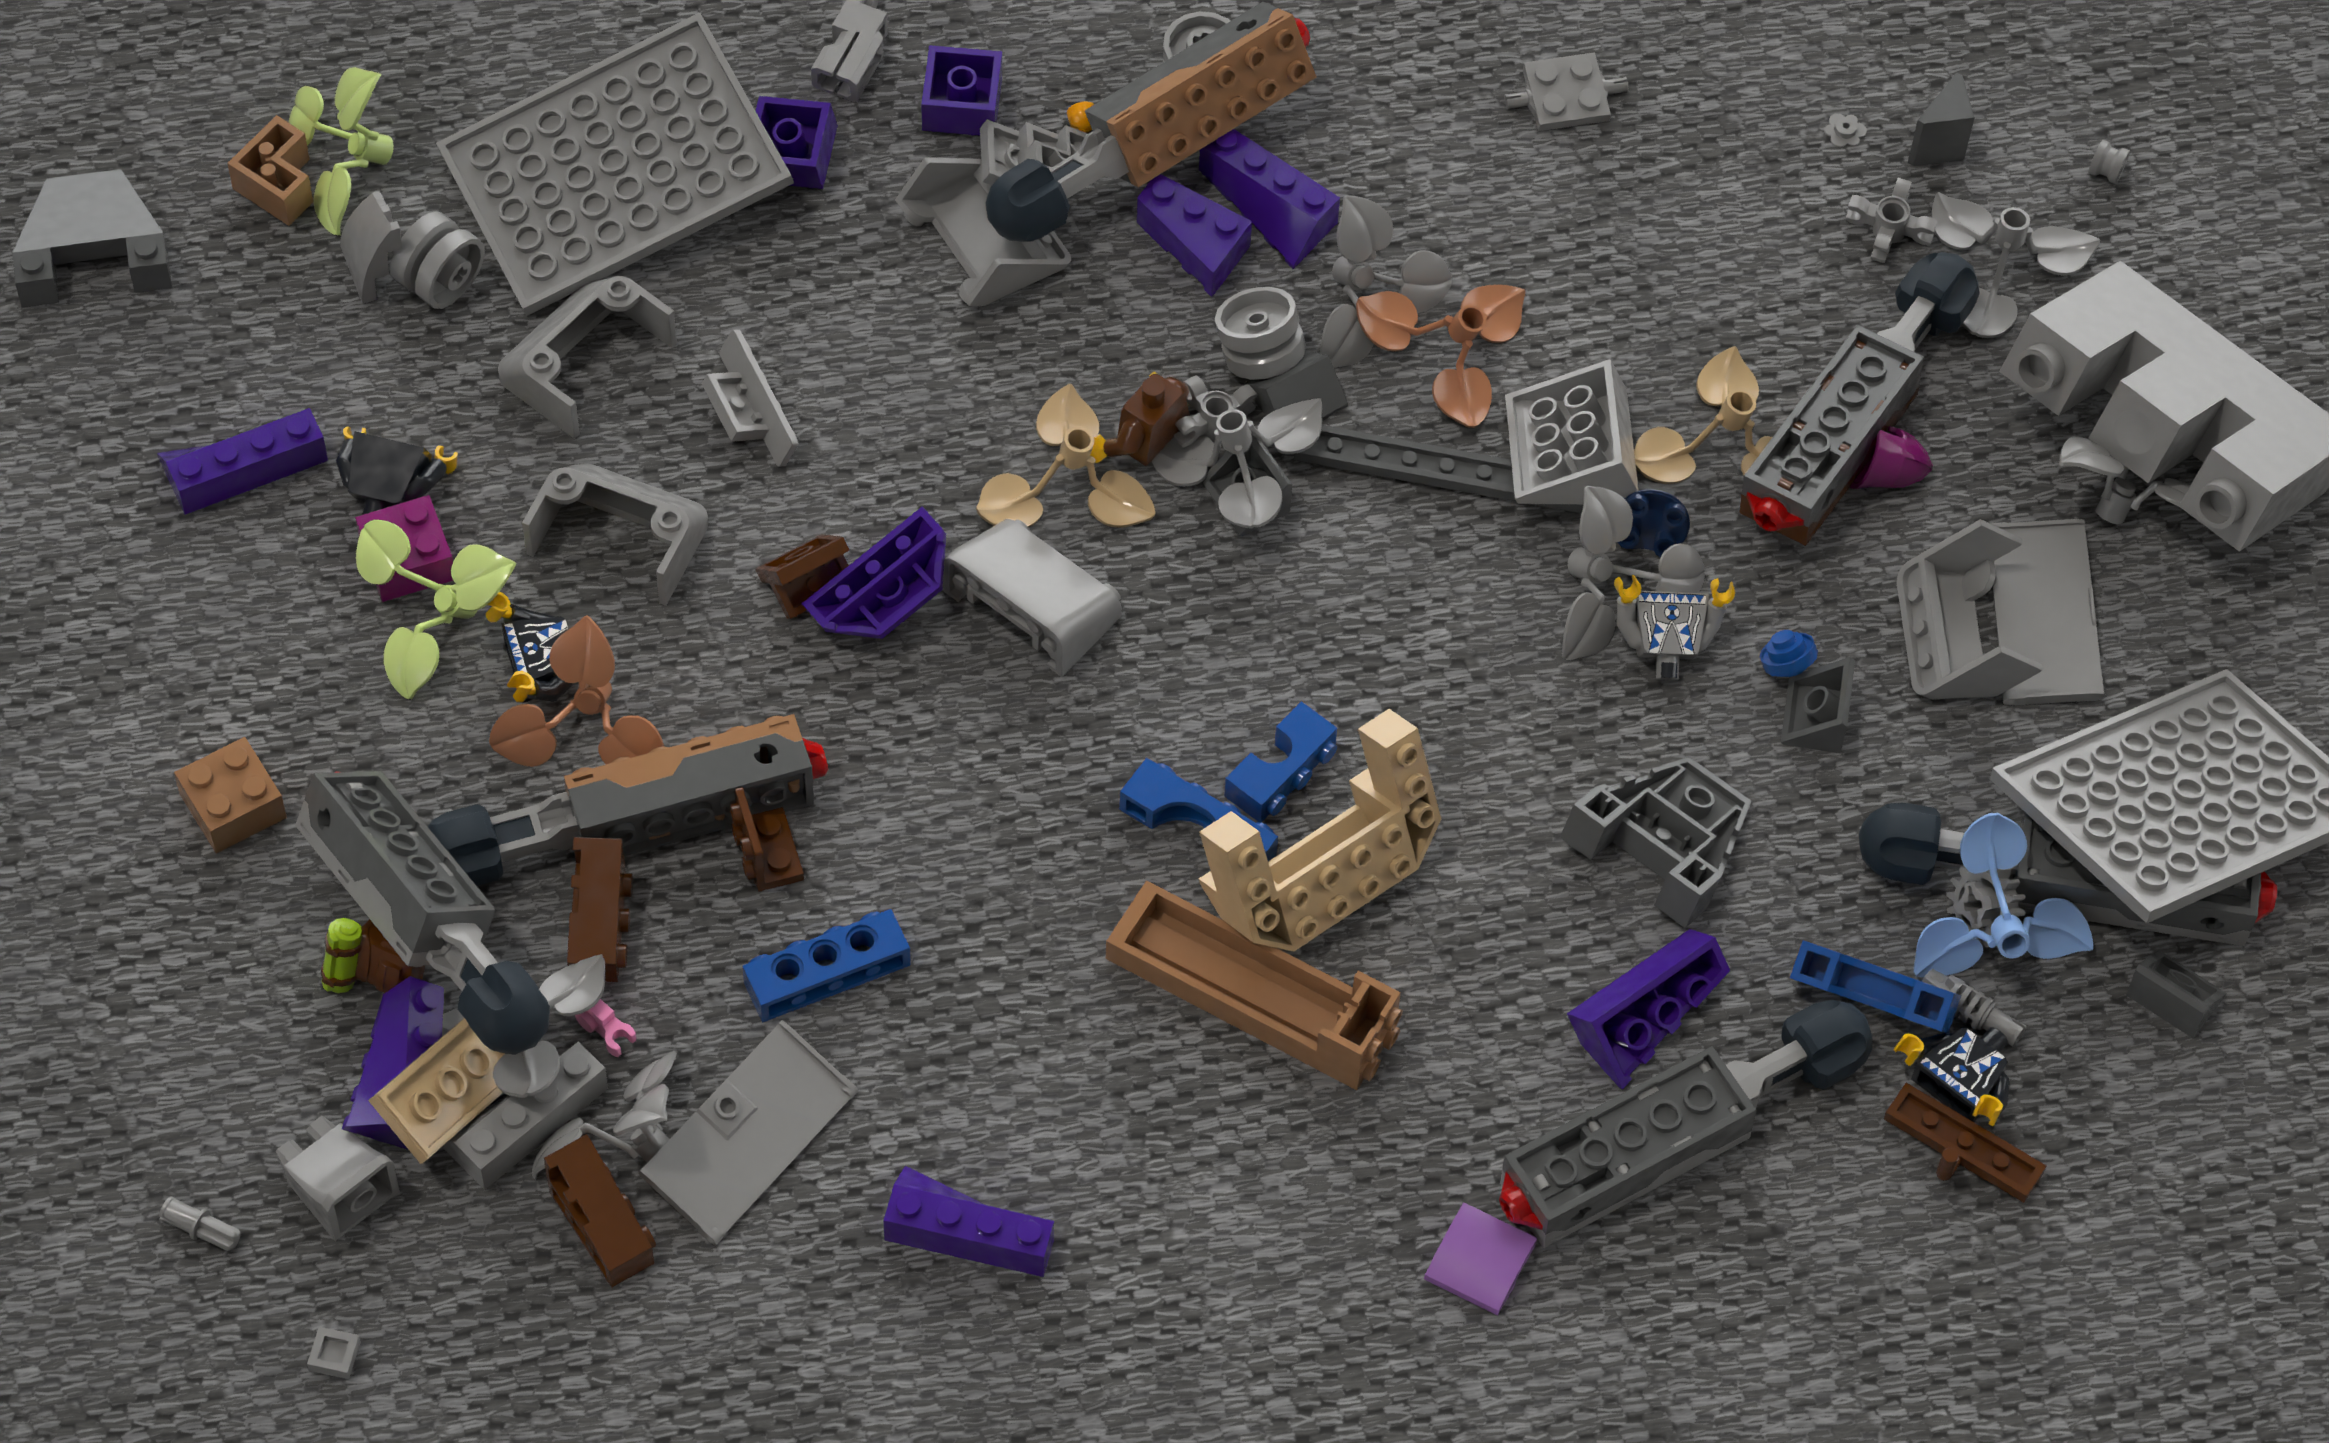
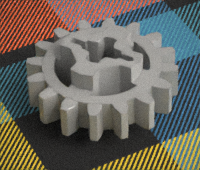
[1946,866,2025,947]

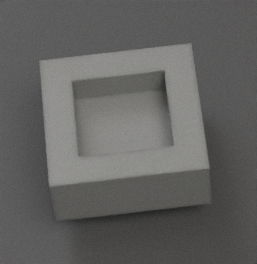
[307,1327,361,1379]

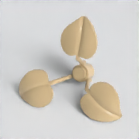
[1634,346,1772,484]
[976,384,1155,528]

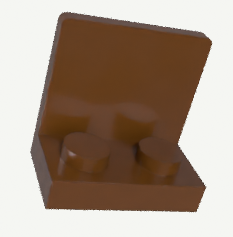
[730,787,804,892]

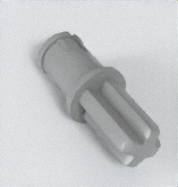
[159,1196,241,1251]

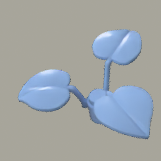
[1914,813,2093,977]

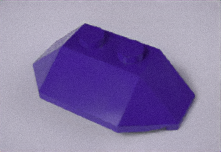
[802,506,946,639]

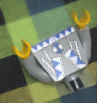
[1614,575,1735,681]

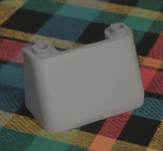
[943,519,1122,677]

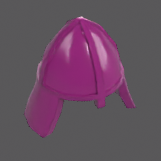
[1850,426,1933,489]

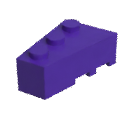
[1137,174,1252,297]

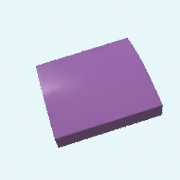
[1424,1203,1537,1316]

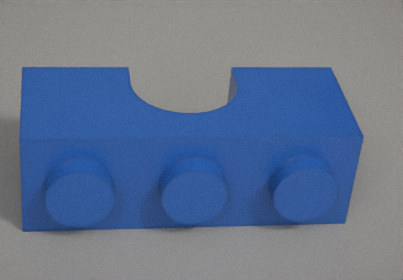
[1224,701,1337,822]

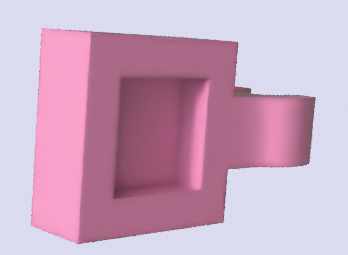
[575,999,636,1057]

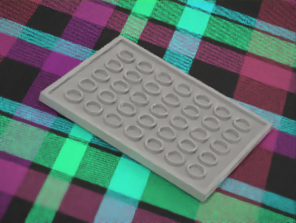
[436,13,794,316]
[1990,669,2329,924]

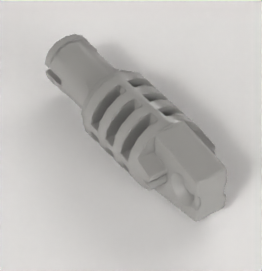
[1922,969,2026,1047]

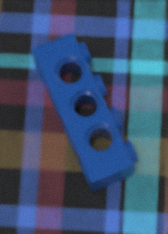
[742,909,911,1023]

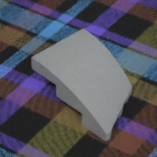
[980,119,1088,185]
[340,191,402,304]

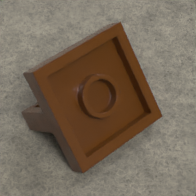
[755,534,850,619]

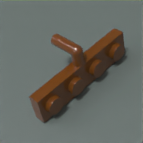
[1884,1082,2047,1203]

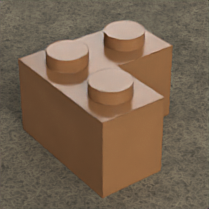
[227,115,313,226]

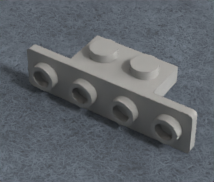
[702,329,798,467]

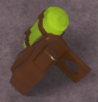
[321,918,425,993]

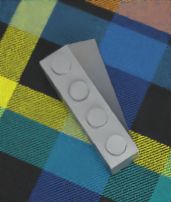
[442,1041,608,1190]

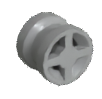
[2088,139,2130,184]

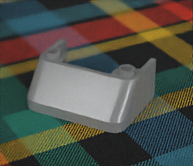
[498,276,677,439]
[522,463,708,606]
[1897,519,2043,699]

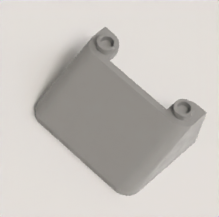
[895,157,1071,306]

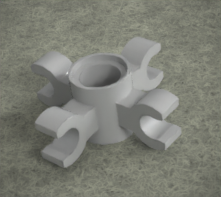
[1845,178,1937,263]
[1174,375,1258,447]

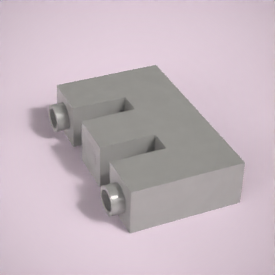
[1999,261,2329,552]

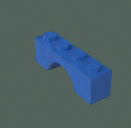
[1119,758,1278,861]
[1790,940,1962,1033]

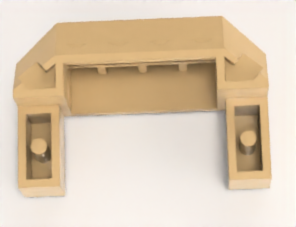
[1199,709,1441,952]

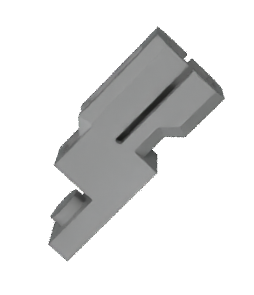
[811,0,888,102]

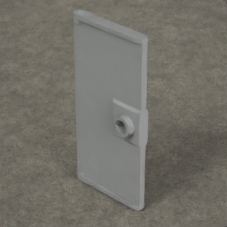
[1990,519,2104,706]
[638,1020,859,1246]

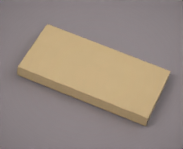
[368,1018,505,1164]

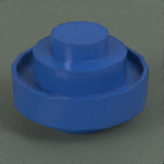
[1759,630,1818,677]

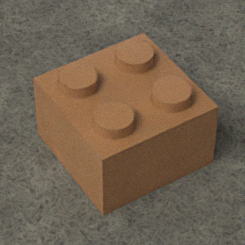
[174,737,287,853]

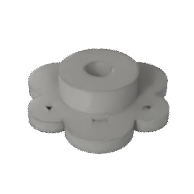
[1824,114,1867,147]

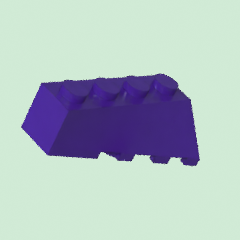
[1199,129,1340,269]
[157,408,328,515]
[1567,929,1730,1089]
[342,976,444,1150]
[883,1166,1054,1277]

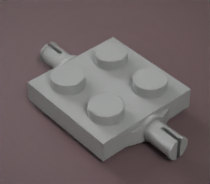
[1504,52,1629,131]

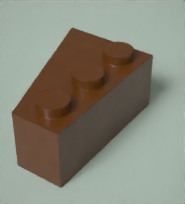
[567,837,633,982]
[544,1134,656,1288]

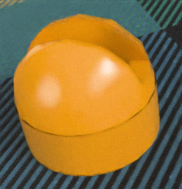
[1067,101,1094,133]

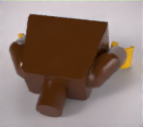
[1090,372,1190,467]

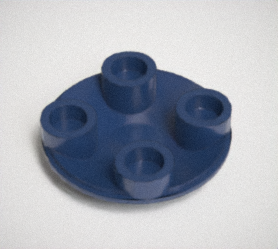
[1617,489,1690,557]

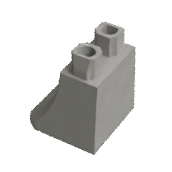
[276,1116,400,1241]

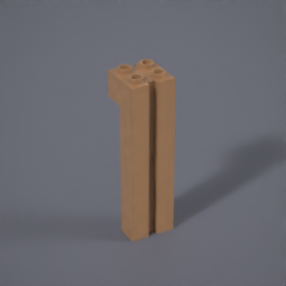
[1106,880,1403,1090]

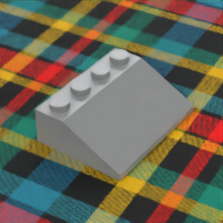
[1505,359,1639,505]

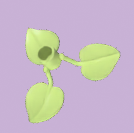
[289,67,393,235]
[356,520,516,699]

